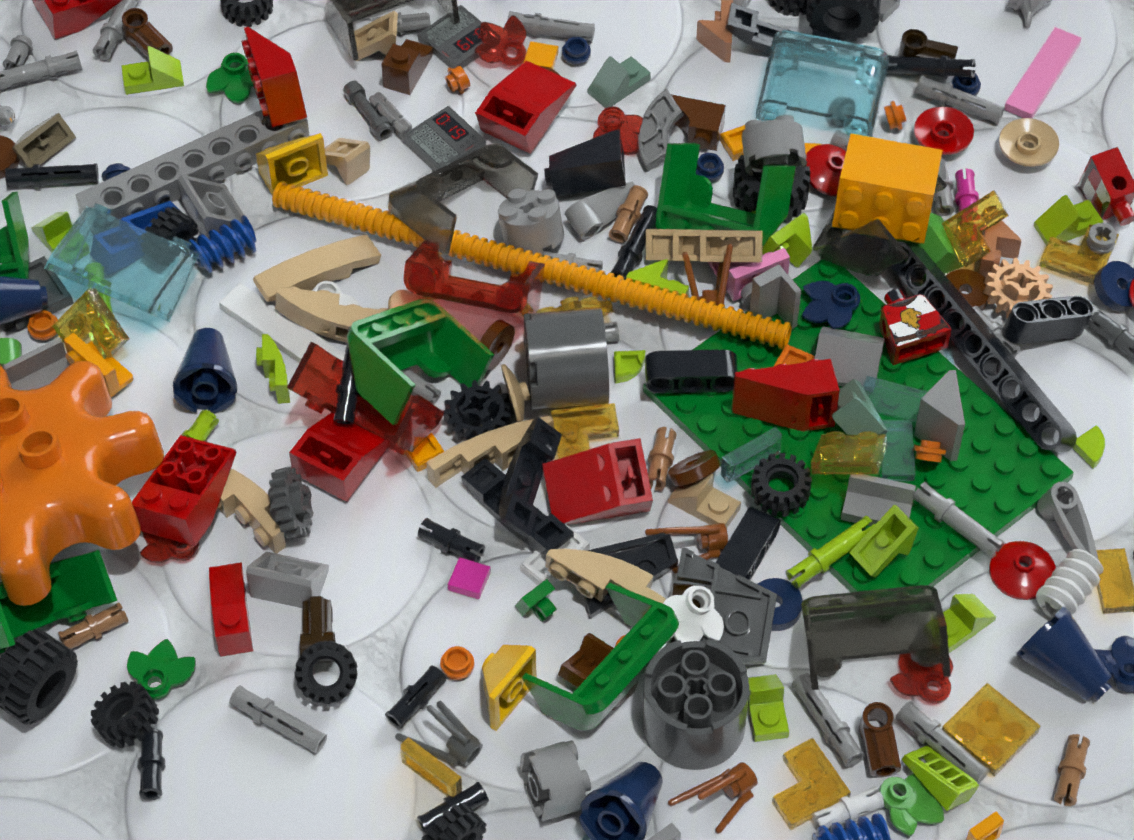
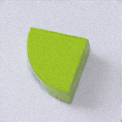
[614,350,645,384]
[1073,425,1105,468]

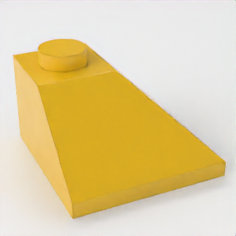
[256,133,328,195]
[482,645,537,731]

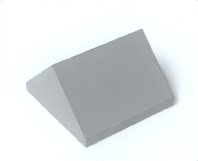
[178,174,244,238]
[815,326,885,392]
[914,370,965,461]
[246,551,329,608]

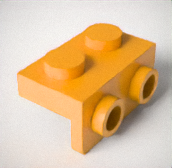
[64,332,134,397]

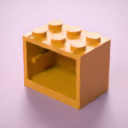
[832,133,943,244]

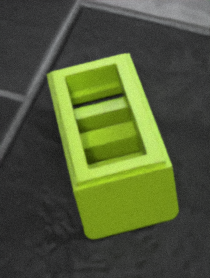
[902,745,980,811]

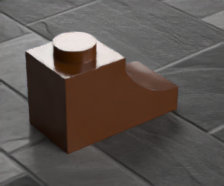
[381,39,433,95]
[671,94,726,151]

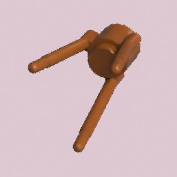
[682,244,733,306]
[645,523,728,574]
[668,762,758,833]

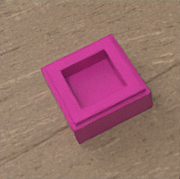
[448,557,491,599]

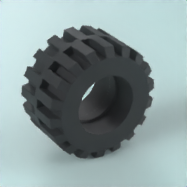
[806,0,881,42]
[733,155,810,223]
[0,629,78,725]

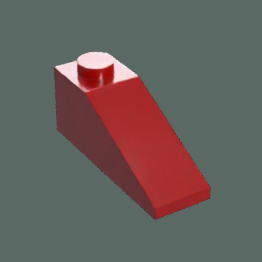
[209,562,254,657]

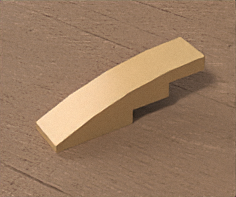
[646,229,763,262]
[253,234,381,302]
[426,416,554,488]

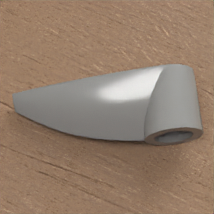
[564,181,635,240]
[1037,482,1098,559]

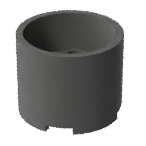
[524,308,610,410]
[642,639,749,770]

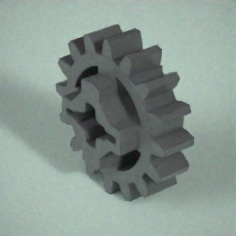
[268,466,314,539]

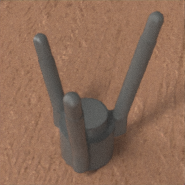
[395,701,483,767]

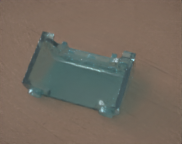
[756,30,889,137]
[44,203,199,322]

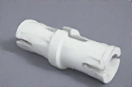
[812,786,885,830]

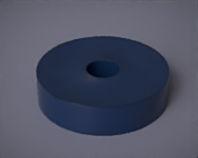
[1094,261,1134,311]
[758,578,803,631]

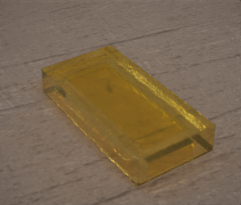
[1096,548,1134,614]
[400,737,462,797]

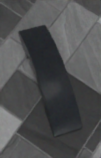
[726,3,841,64]
[499,417,562,538]
[461,458,574,554]

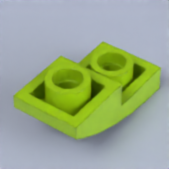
[256,334,290,404]

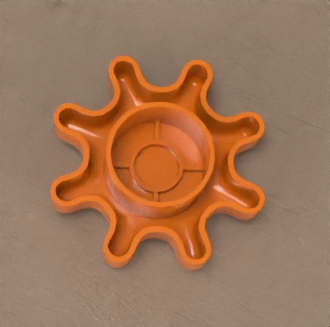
[0,361,164,606]

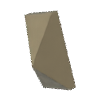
[12,113,76,168]

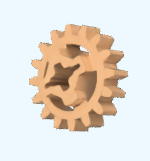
[983,258,1053,318]

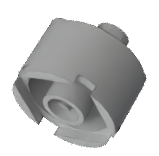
[741,115,807,176]
[498,188,564,254]
[520,740,591,821]

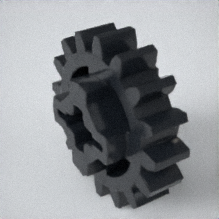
[443,380,513,440]

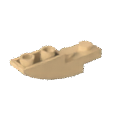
[275,286,389,343]
[217,468,286,554]
[545,549,666,604]

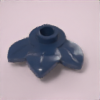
[802,281,860,329]
[1094,635,1134,693]

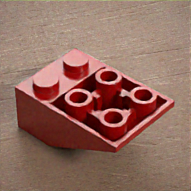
[32,0,122,39]
[241,27,307,127]
[475,60,577,154]
[732,359,840,431]
[289,407,400,502]
[132,435,237,546]
[542,438,653,525]

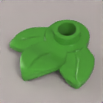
[879,774,944,836]

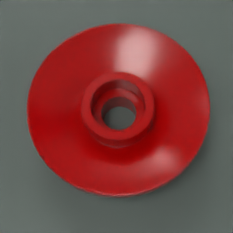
[914,107,974,155]
[806,144,846,197]
[989,541,1056,600]

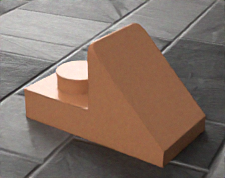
[696,0,733,63]
[979,211,1022,278]

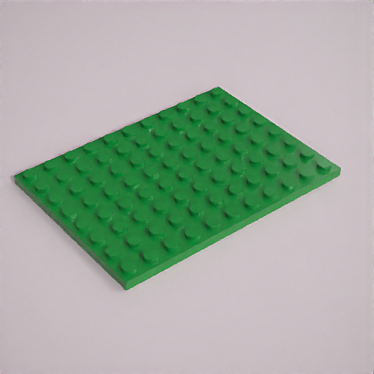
[643,254,1074,625]

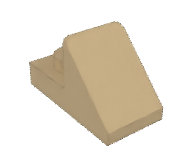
[349,11,398,61]
[325,138,370,185]
[668,473,741,529]

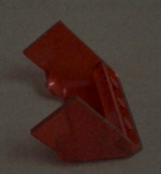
[287,342,445,455]

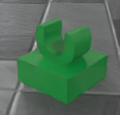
[515,579,557,622]

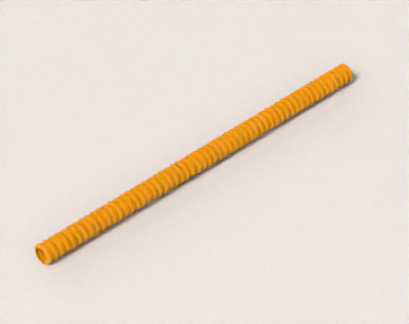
[272,181,792,350]

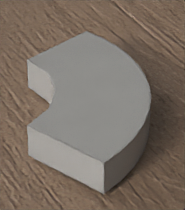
[638,89,684,171]

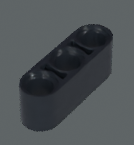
[1002,296,1094,344]
[645,350,738,393]
[716,506,781,581]

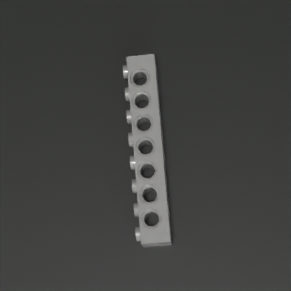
[75,110,310,236]

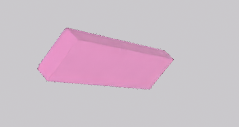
[1004,27,1082,118]

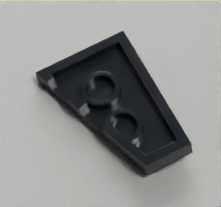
[583,533,678,619]

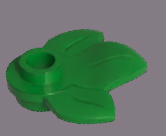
[206,53,254,103]
[127,639,196,700]

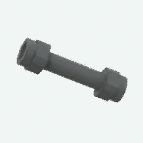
[343,81,393,140]

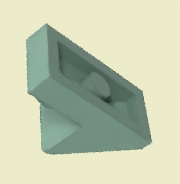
[587,56,651,109]
[832,379,888,450]

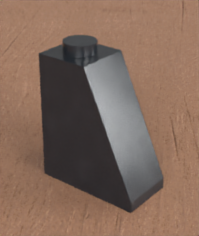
[544,129,626,197]

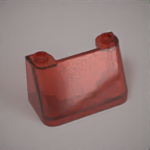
[403,240,545,323]

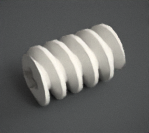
[1036,549,1104,618]

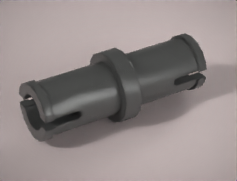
[1087,310,1134,359]

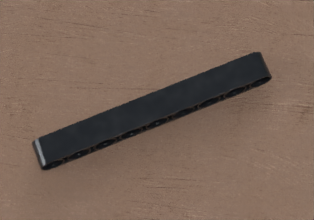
[887,241,1077,452]

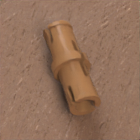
[609,185,648,243]
[648,427,677,491]
[58,602,129,649]
[1054,734,1090,806]

